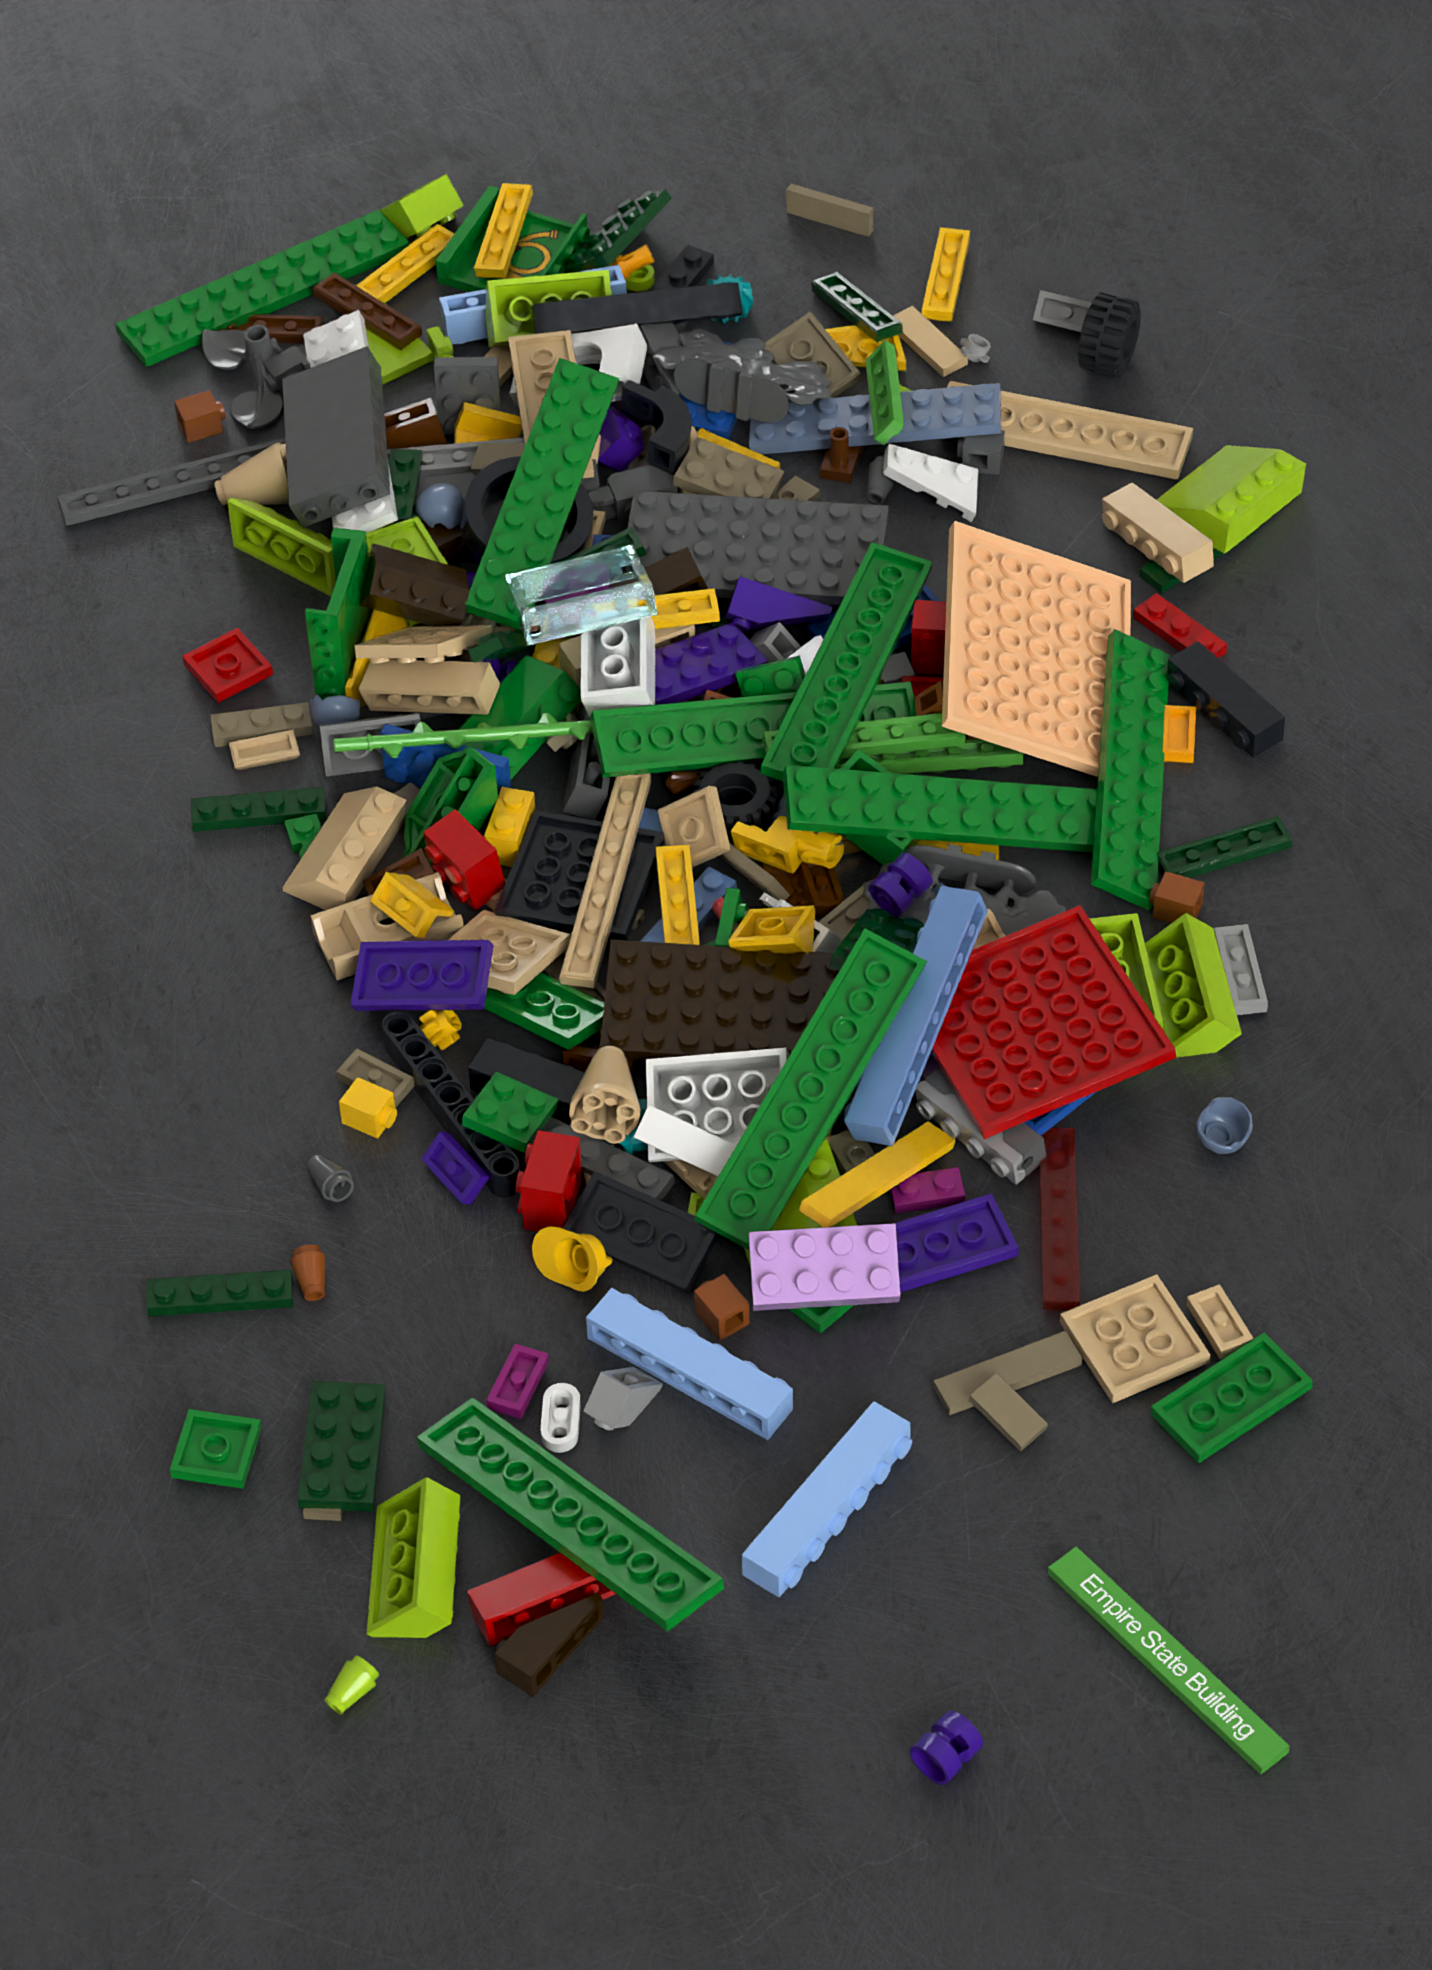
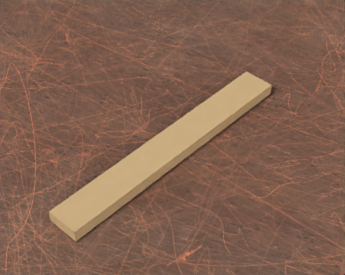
[560,773,651,988]

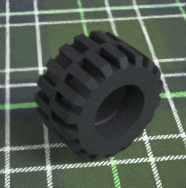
[1078,292,1141,377]
[693,761,777,847]

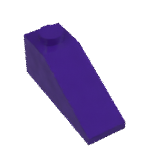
[598,403,644,472]
[725,576,833,631]

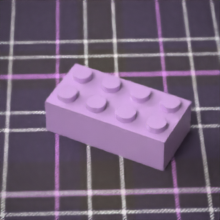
[749,1224,900,1311]

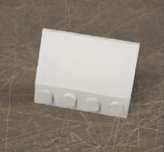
[646,1048,790,1162]

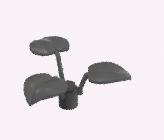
[202,325,307,429]

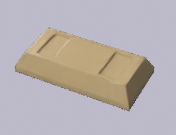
[228,730,300,770]

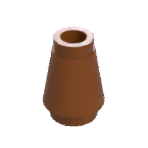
[290,1245,326,1301]

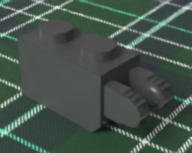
[588,465,678,523]

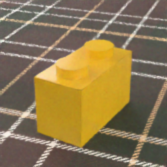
[484,787,536,867]

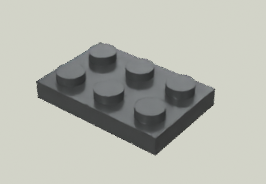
[434,357,502,435]

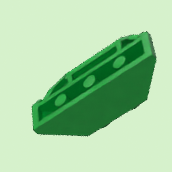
[403,747,498,866]

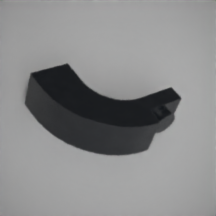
[621,380,692,476]

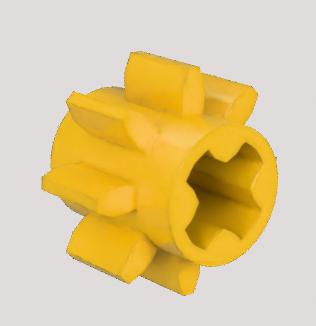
[419,1009,462,1050]

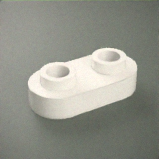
[541,1383,581,1453]

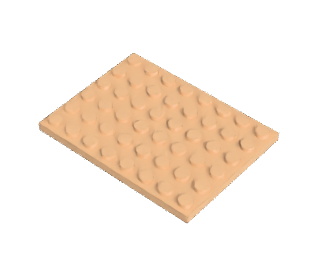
[942,521,1131,777]

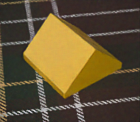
[728,905,815,954]

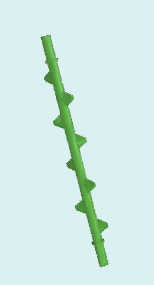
[333,713,593,758]

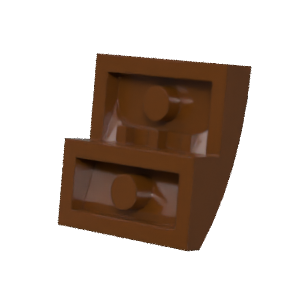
[762,861,845,919]

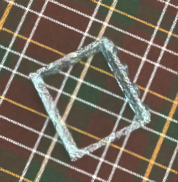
[505,545,658,645]

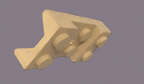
[311,872,464,981]

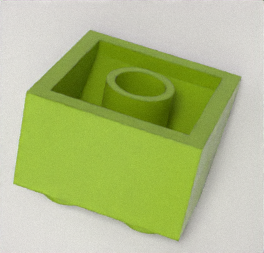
[380,174,464,238]

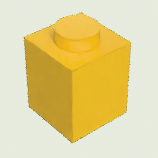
[339,1077,397,1139]

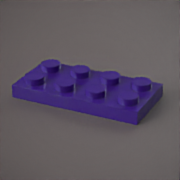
[655,622,768,705]
[350,940,494,1011]
[893,1193,1019,1293]

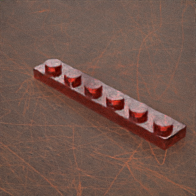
[1039,1128,1080,1310]

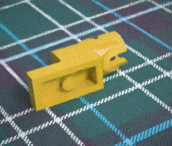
[731,815,844,874]

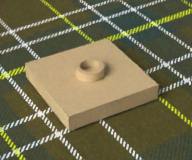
[658,786,731,868]

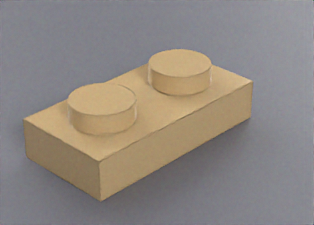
[1186,1284,1254,1359]

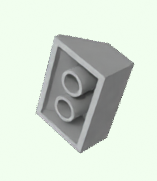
[319,713,420,777]

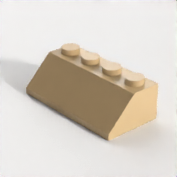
[282,786,407,910]

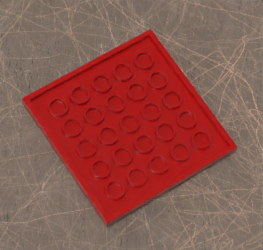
[931,905,1176,1139]

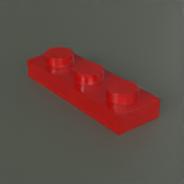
[1133,593,1227,659]

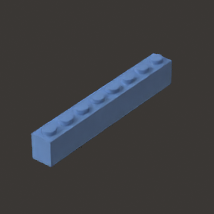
[844,886,988,1146]

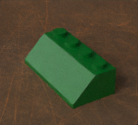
[458,655,581,779]

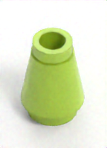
[324,1656,379,1715]

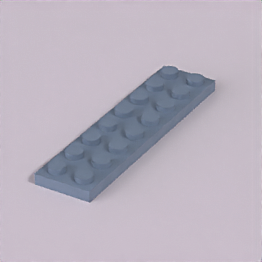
[749,383,1001,455]

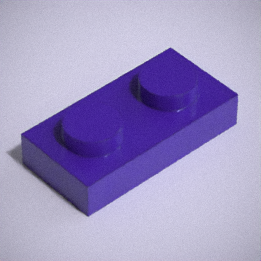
[421,1131,490,1205]

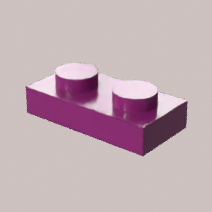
[889,1167,966,1214]
[486,1344,549,1419]

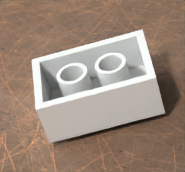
[581,606,655,718]

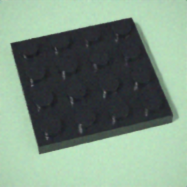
[495,810,665,941]

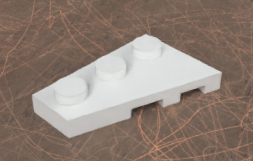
[883,444,978,522]

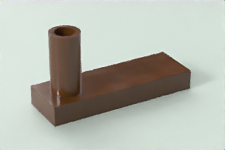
[820,427,864,483]

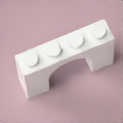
[510,324,647,414]

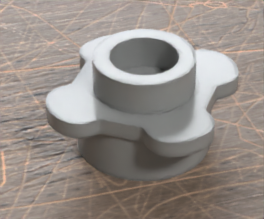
[960,334,991,363]

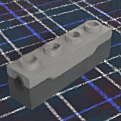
[915,1067,1047,1185]

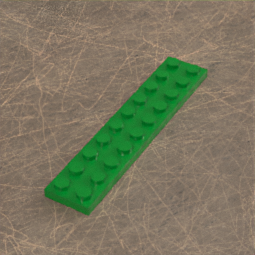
[115,209,410,367]
[465,358,619,632]
[760,542,933,781]
[1091,629,1170,911]
[590,682,916,778]
[783,765,1097,852]
[694,929,927,1250]
[417,1397,724,1632]

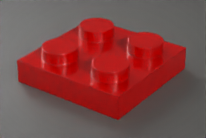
[182,628,273,703]

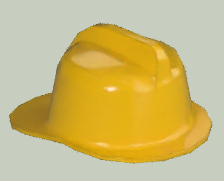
[532,1226,612,1292]

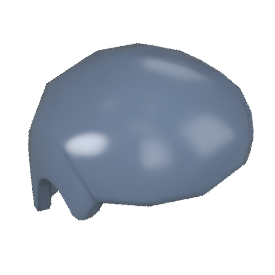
[416,484,465,529]
[310,695,360,727]
[1195,1097,1253,1155]

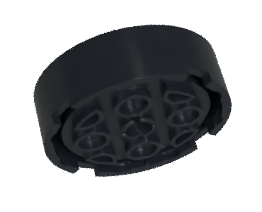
[460,456,593,566]

